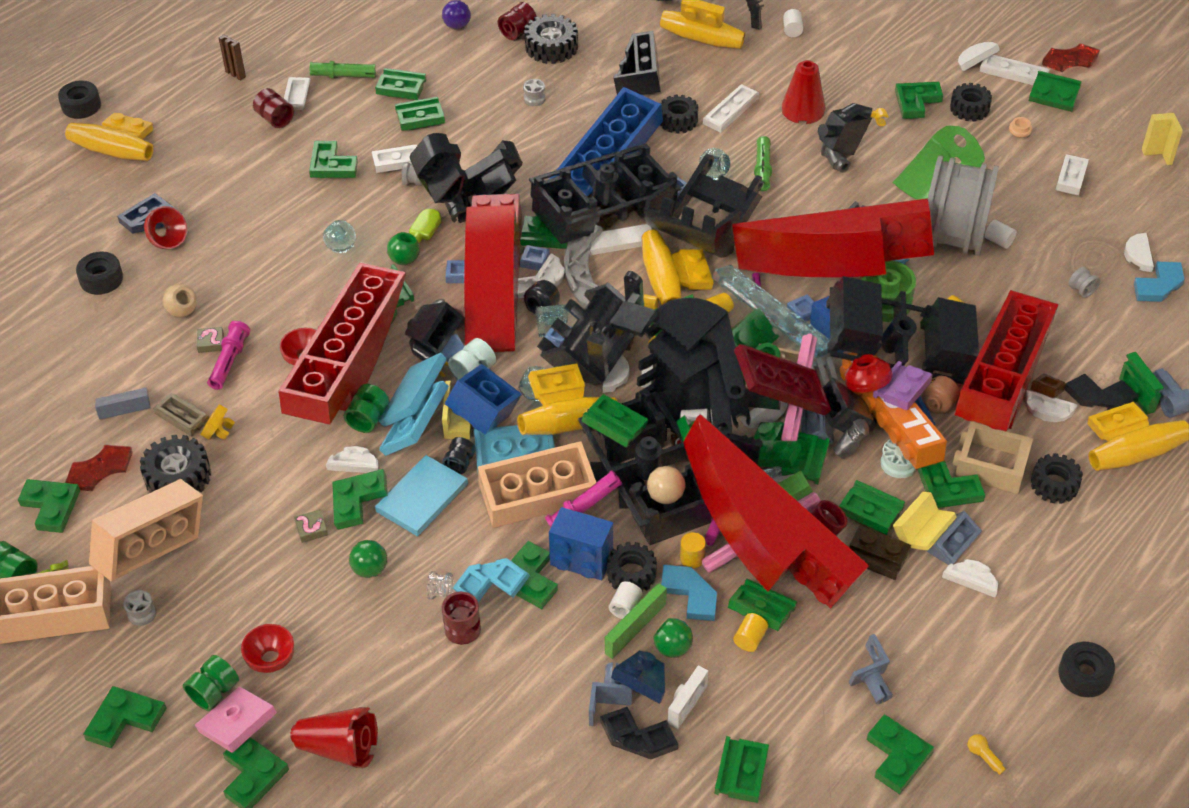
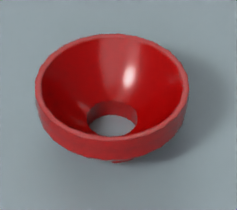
[144,206,187,249]
[279,327,316,365]
[845,354,893,393]
[241,624,294,673]

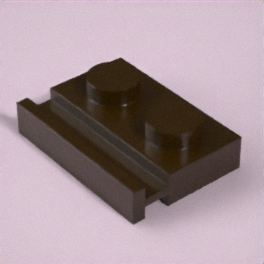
[849,525,911,580]

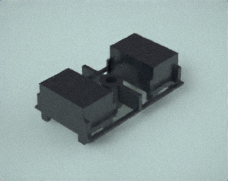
[529,144,682,244]
[826,276,979,385]
[578,389,711,545]

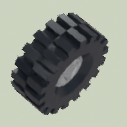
[524,14,578,64]
[140,435,211,493]

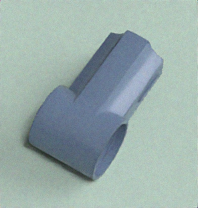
[1153,368,1189,418]

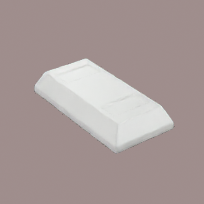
[284,77,311,110]

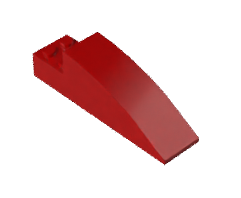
[464,194,522,352]
[732,198,934,278]
[278,262,406,425]
[955,290,1059,432]
[683,414,869,609]

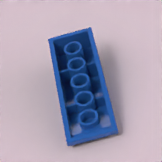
[549,87,663,196]

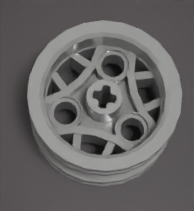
[928,155,999,256]

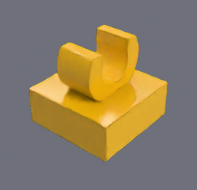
[200,404,235,440]

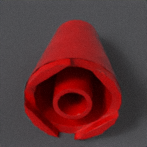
[782,60,826,124]
[290,707,378,768]

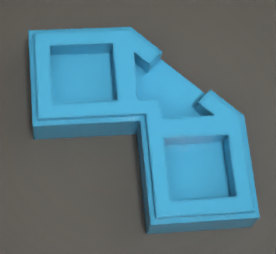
[452,558,530,602]

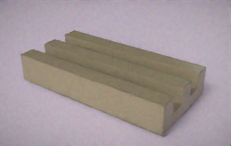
[153,393,209,437]

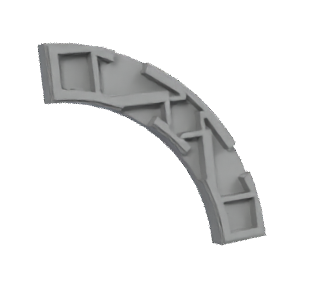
[564,225,602,309]

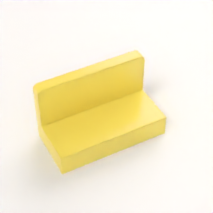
[1142,113,1183,165]
[442,381,471,439]
[893,492,957,550]

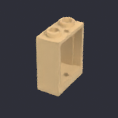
[952,422,1034,494]

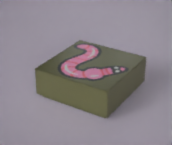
[197,327,224,353]
[294,509,328,543]

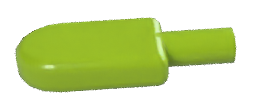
[409,208,442,244]

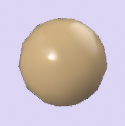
[163,284,197,317]
[647,466,685,504]

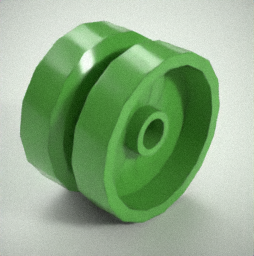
[862,261,916,322]

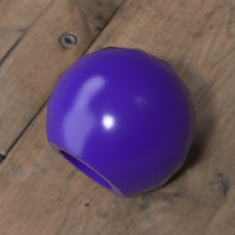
[442,0,471,29]

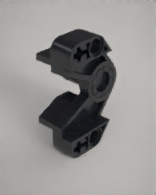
[409,133,523,223]

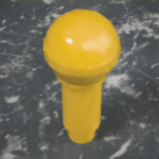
[967,734,1006,775]

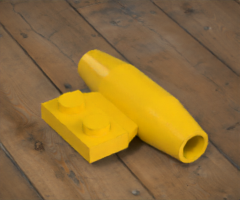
[660,0,746,49]
[65,113,154,161]
[641,230,714,305]
[517,364,618,435]
[1087,402,1189,471]

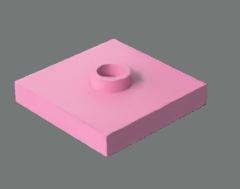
[195,686,277,753]

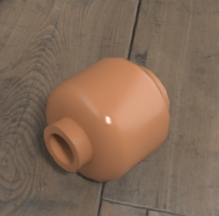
[921,376,960,414]

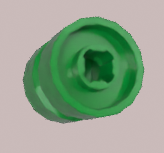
[343,384,389,433]
[0,541,38,579]
[183,655,239,711]

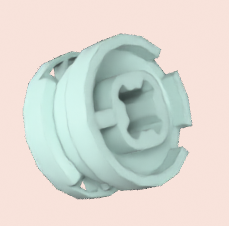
[880,439,916,478]

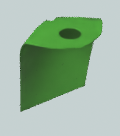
[892,125,985,200]

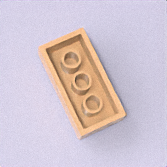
[478,441,596,528]
[89,479,203,581]
[0,566,111,644]

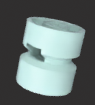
[448,338,496,380]

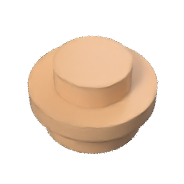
[1009,117,1032,138]

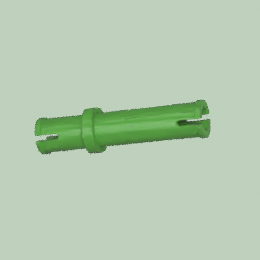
[309,61,376,78]
[754,136,772,191]

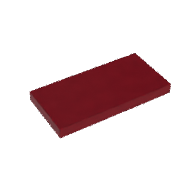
[734,344,831,416]

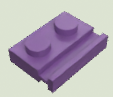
[873,361,932,410]

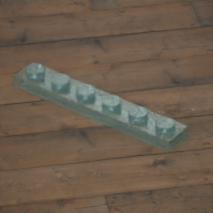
[712,264,830,358]

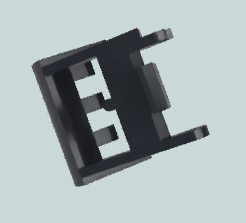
[644,153,764,258]
[537,271,657,384]
[645,298,781,428]
[635,335,762,464]

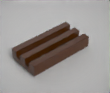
[219,34,246,81]

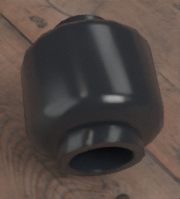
[524,280,560,316]

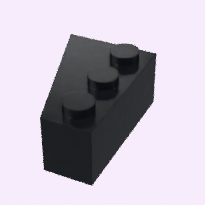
[613,31,661,95]

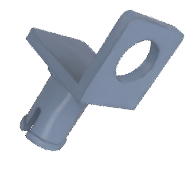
[849,634,893,704]
[589,662,632,726]

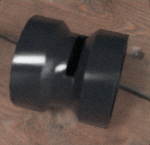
[442,437,476,474]

